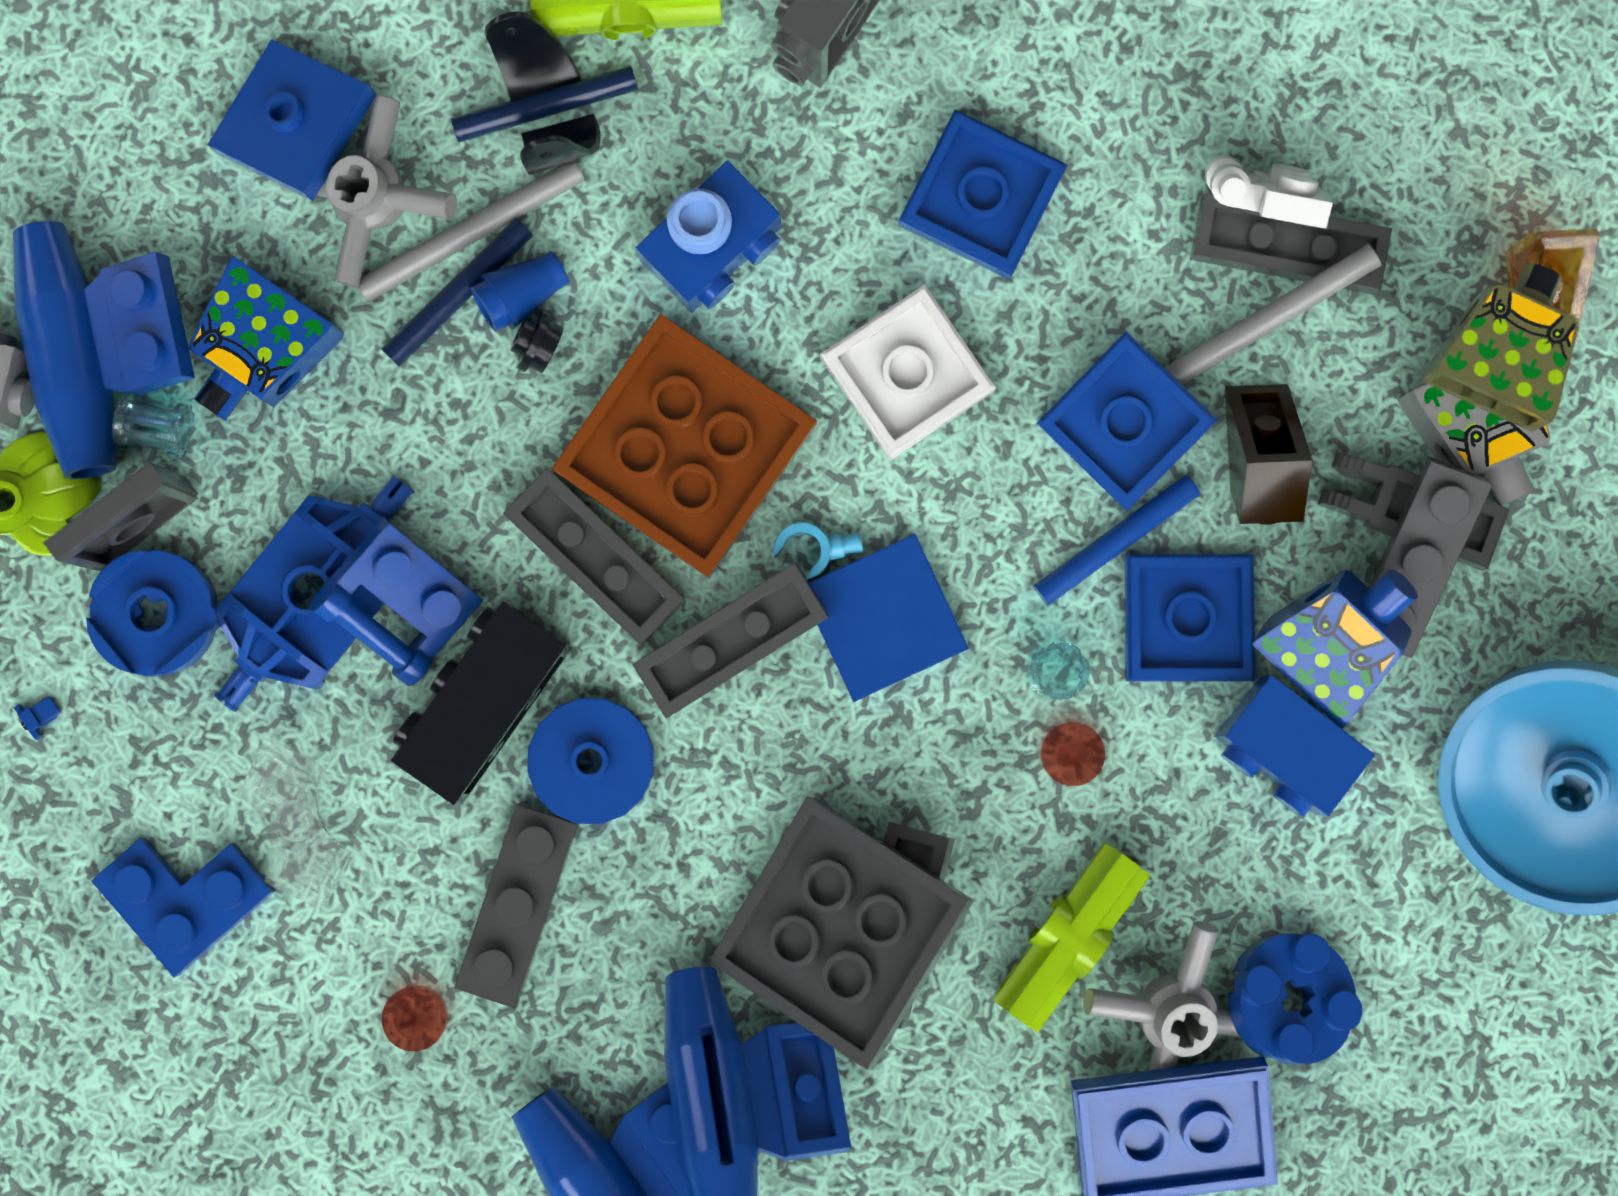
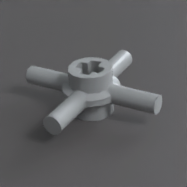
[279,96,457,287]
[1083,921,1240,1071]

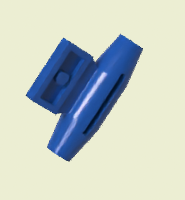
[13,221,195,480]
[664,967,851,1196]
[511,1082,690,1196]

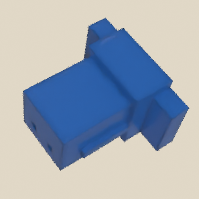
[14,696,62,740]

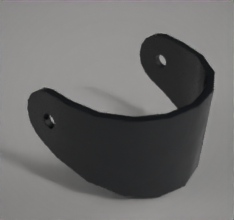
[485,11,601,175]

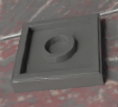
[43,462,199,571]

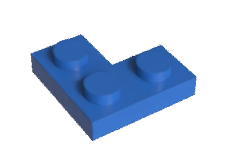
[91,838,276,978]

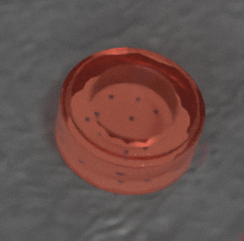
[1040,722,1105,786]
[382,985,448,1051]

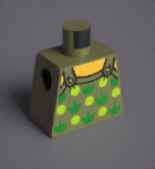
[1420,263,1579,432]

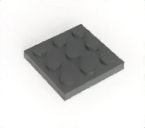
[708,796,974,1070]

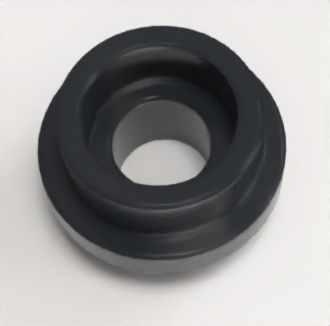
[510,311,564,373]

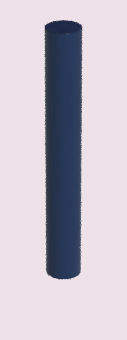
[451,66,638,143]
[381,218,533,367]

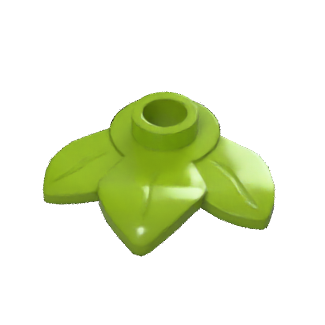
[0,432,101,556]

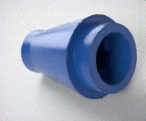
[470,251,569,332]

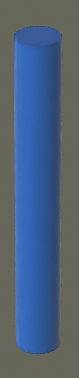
[1033,475,1200,606]

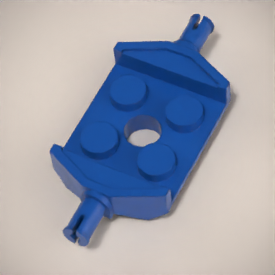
[214,475,414,712]

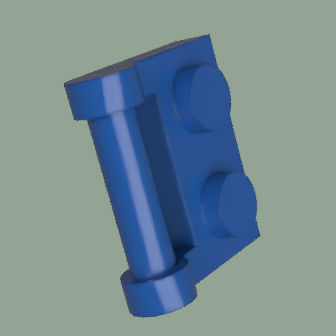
[310,517,483,686]

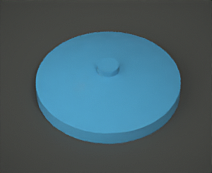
[1438,660,1618,915]

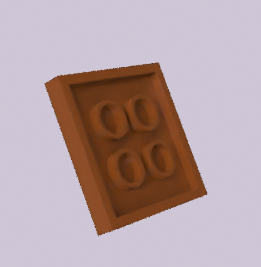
[552,313,817,579]

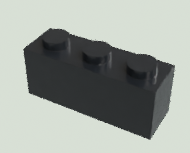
[390,601,572,805]

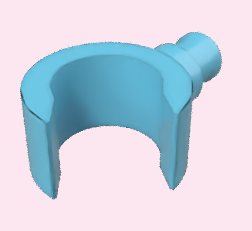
[773,523,863,581]

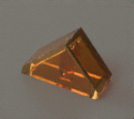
[1505,228,1600,343]

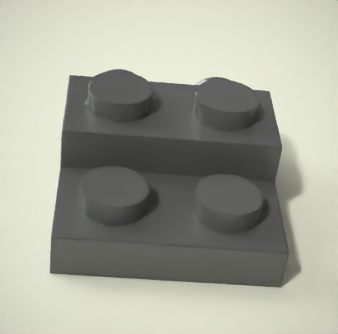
[771,0,880,89]

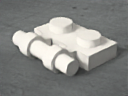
[1205,156,1333,229]

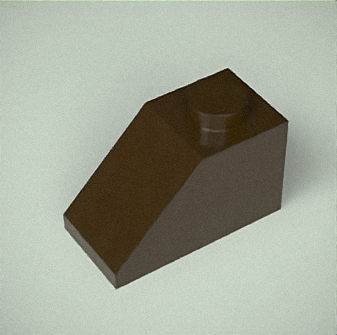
[1225,384,1313,525]

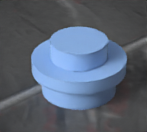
[667,188,732,254]

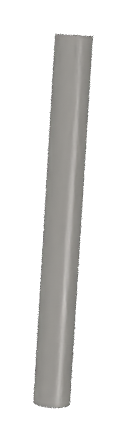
[358,160,585,302]
[1164,244,1382,385]

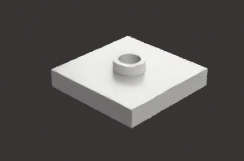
[820,284,996,461]

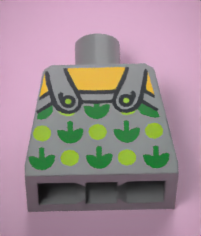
[1397,384,1550,506]

